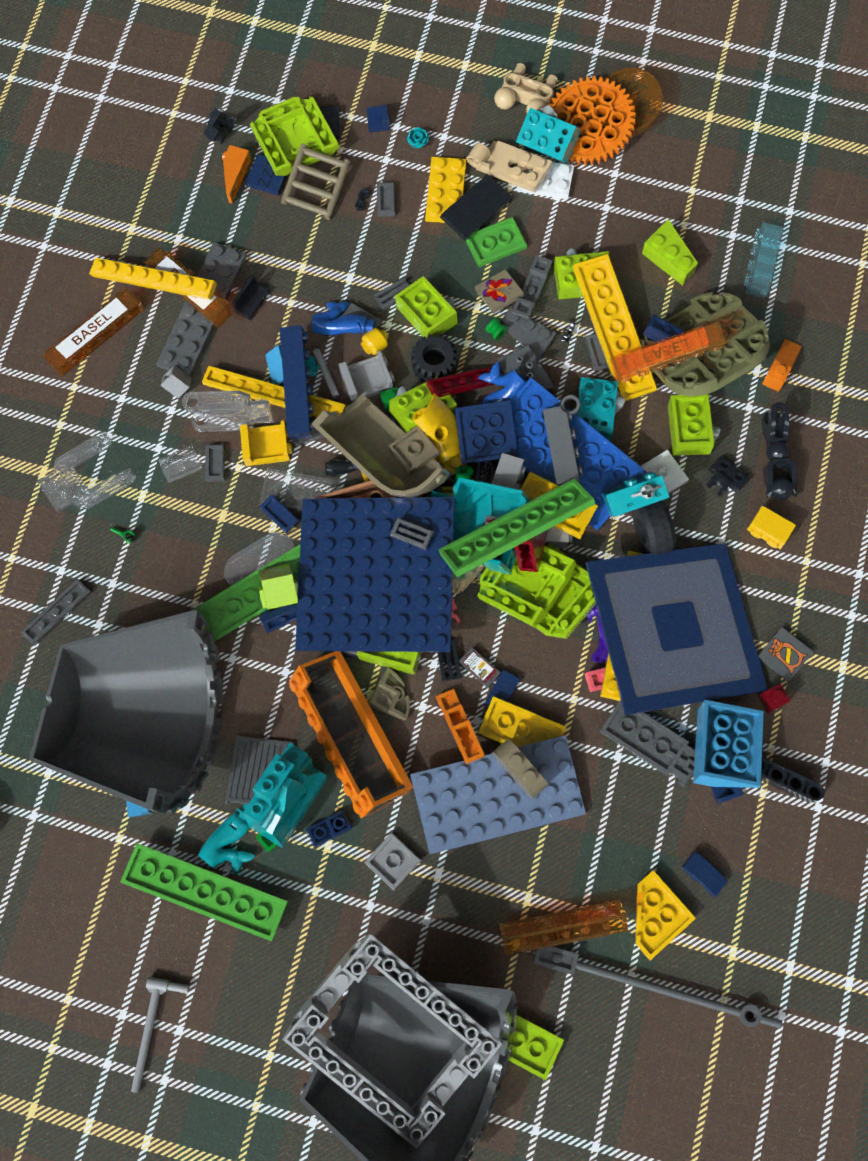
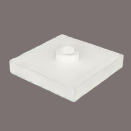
[640,450,689,493]

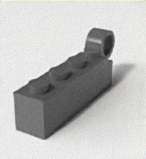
[543,395,583,486]

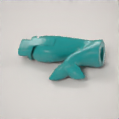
[198,804,256,875]

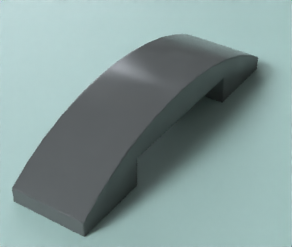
[512,255,553,319]

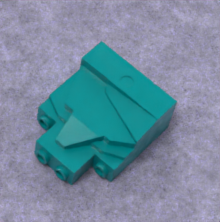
[430,477,531,575]
[243,743,327,848]

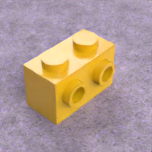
[747,506,796,549]

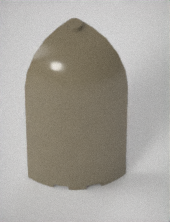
[311,394,451,497]

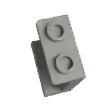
[338,351,395,403]

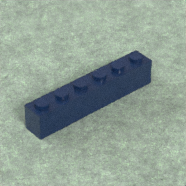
[280,325,315,440]

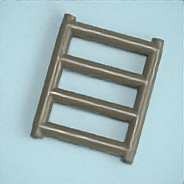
[281,144,350,220]

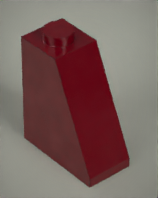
[515,530,548,572]

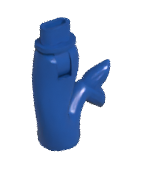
[312,301,376,335]
[478,362,527,405]

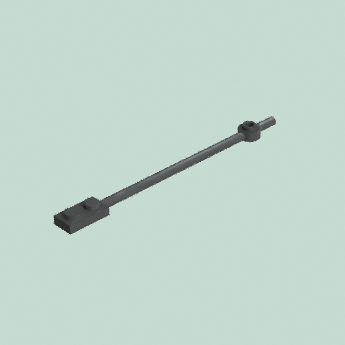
[533,943,782,1029]

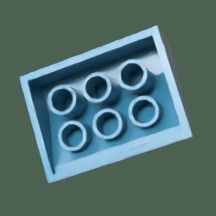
[693,700,764,788]

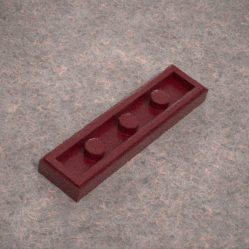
[426,366,495,397]

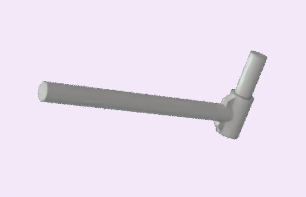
[131,976,190,1093]

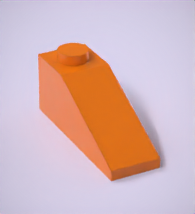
[222,145,251,203]
[762,339,802,392]

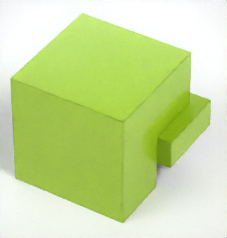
[258,564,298,610]

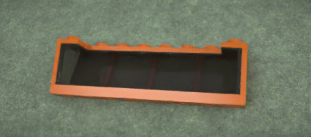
[289,651,413,819]

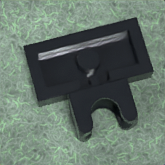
[204,108,239,144]
[707,455,750,497]

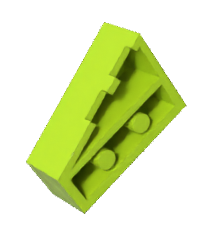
[642,219,698,286]

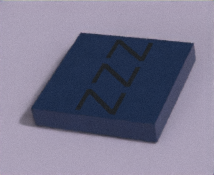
[245,154,287,196]

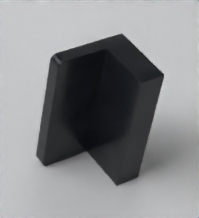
[232,275,269,321]

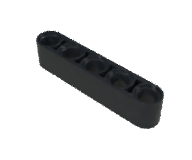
[761,757,825,803]

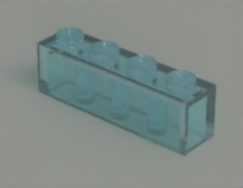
[743,222,784,298]

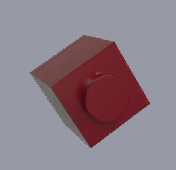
[758,684,790,714]

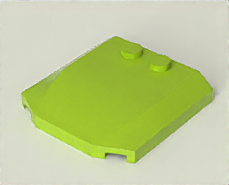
[250,97,339,176]
[535,543,596,639]
[478,546,576,627]

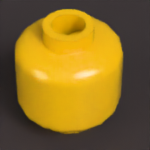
[361,328,388,355]

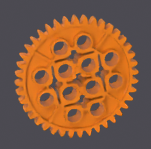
[548,76,636,166]

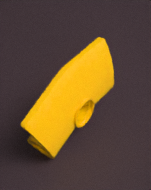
[412,394,460,462]

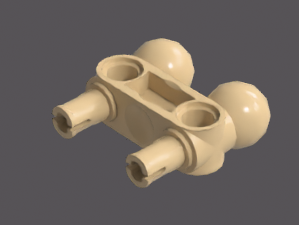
[494,63,558,113]

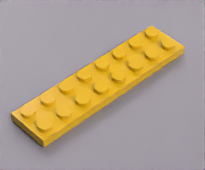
[573,254,657,401]

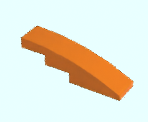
[436,689,485,764]

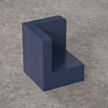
[366,105,390,133]
[711,787,744,805]

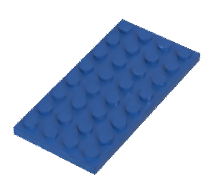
[511,378,647,531]

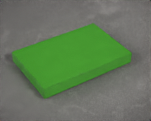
[466,217,527,267]

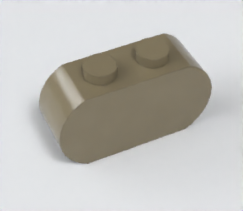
[492,739,548,799]

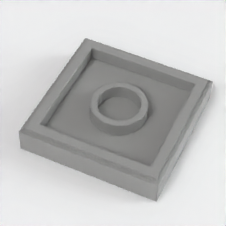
[364,832,421,891]

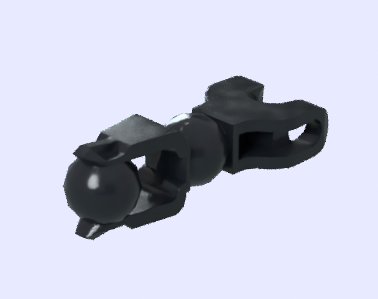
[762,402,798,500]

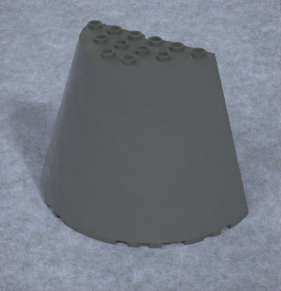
[29,610,224,813]
[299,974,517,1161]

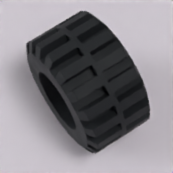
[411,334,457,382]

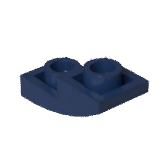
[305,810,352,848]
[681,851,728,897]

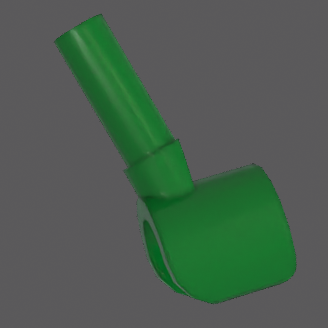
[110,527,135,544]

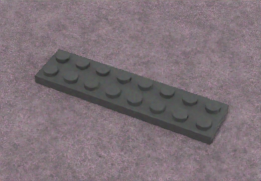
[156,242,247,377]

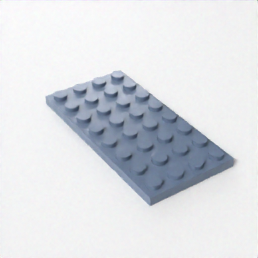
[410,735,586,854]

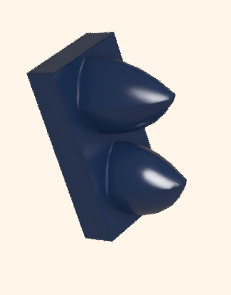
[259,603,297,634]

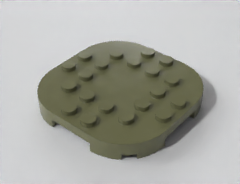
[641,292,770,396]

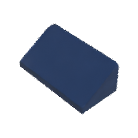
[643,314,686,352]

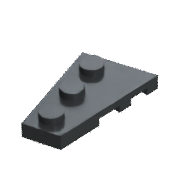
[501,307,556,361]

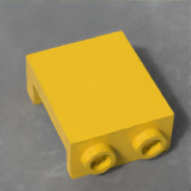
[240,420,292,466]

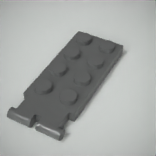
[600,700,695,787]

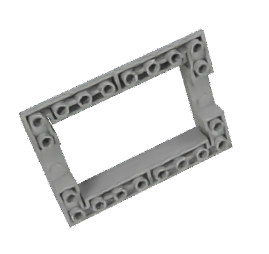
[282,933,502,1149]

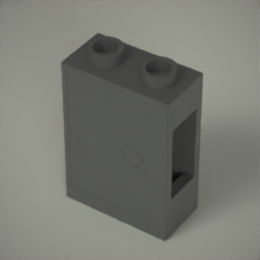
[496,345,554,394]

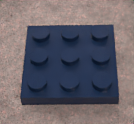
[455,400,518,465]

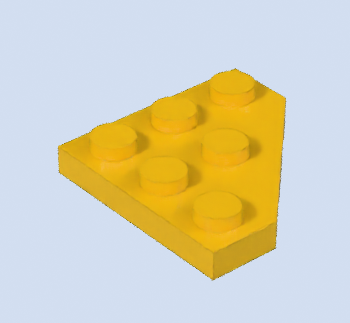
[635,870,696,960]

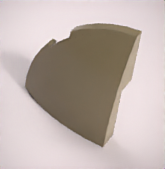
[368,668,410,720]

